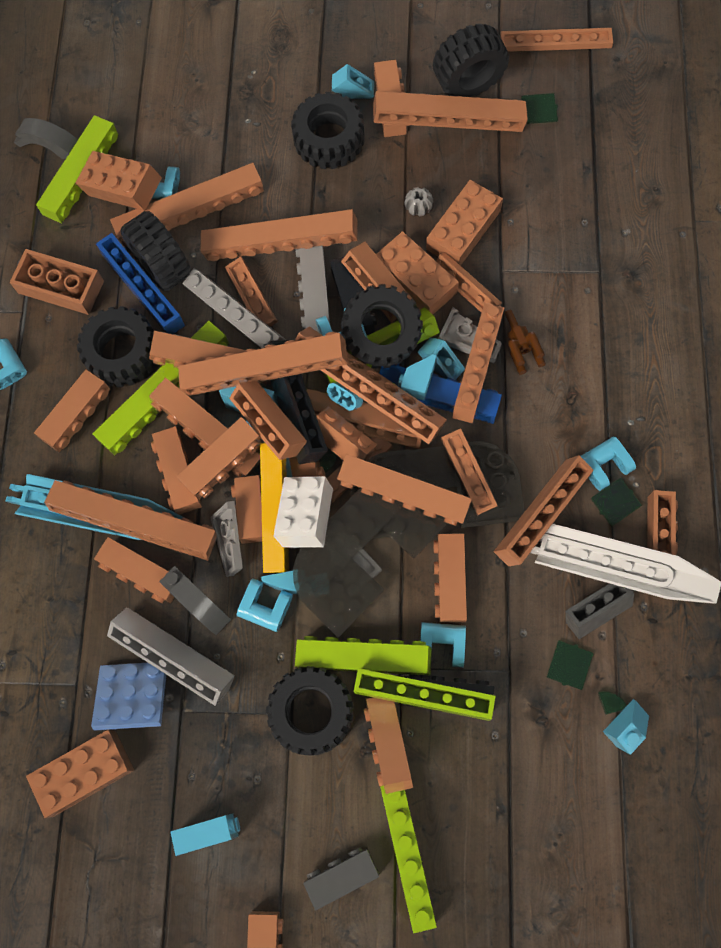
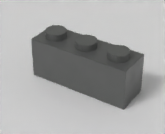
[565,584,634,639]
[303,847,380,911]

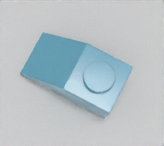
[332,64,374,99]
[418,337,465,380]
[398,355,437,401]
[603,699,649,755]

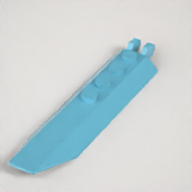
[5,474,184,540]

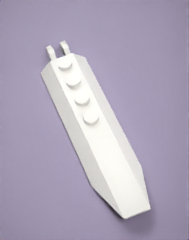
[530,524,721,604]

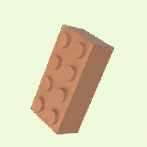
[75,151,162,211]
[426,180,503,266]
[376,231,459,314]
[10,249,104,315]
[176,417,262,499]
[26,730,134,818]

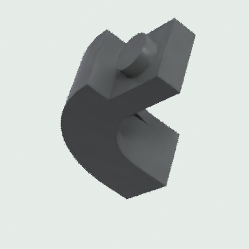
[14,118,78,159]
[159,566,231,635]

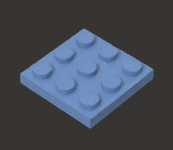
[91,663,166,730]

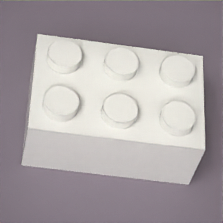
[274,476,333,547]

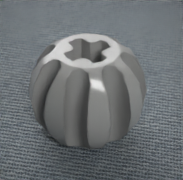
[404,187,434,217]

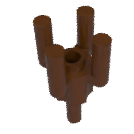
[505,310,546,375]

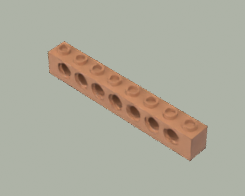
[295,326,447,444]

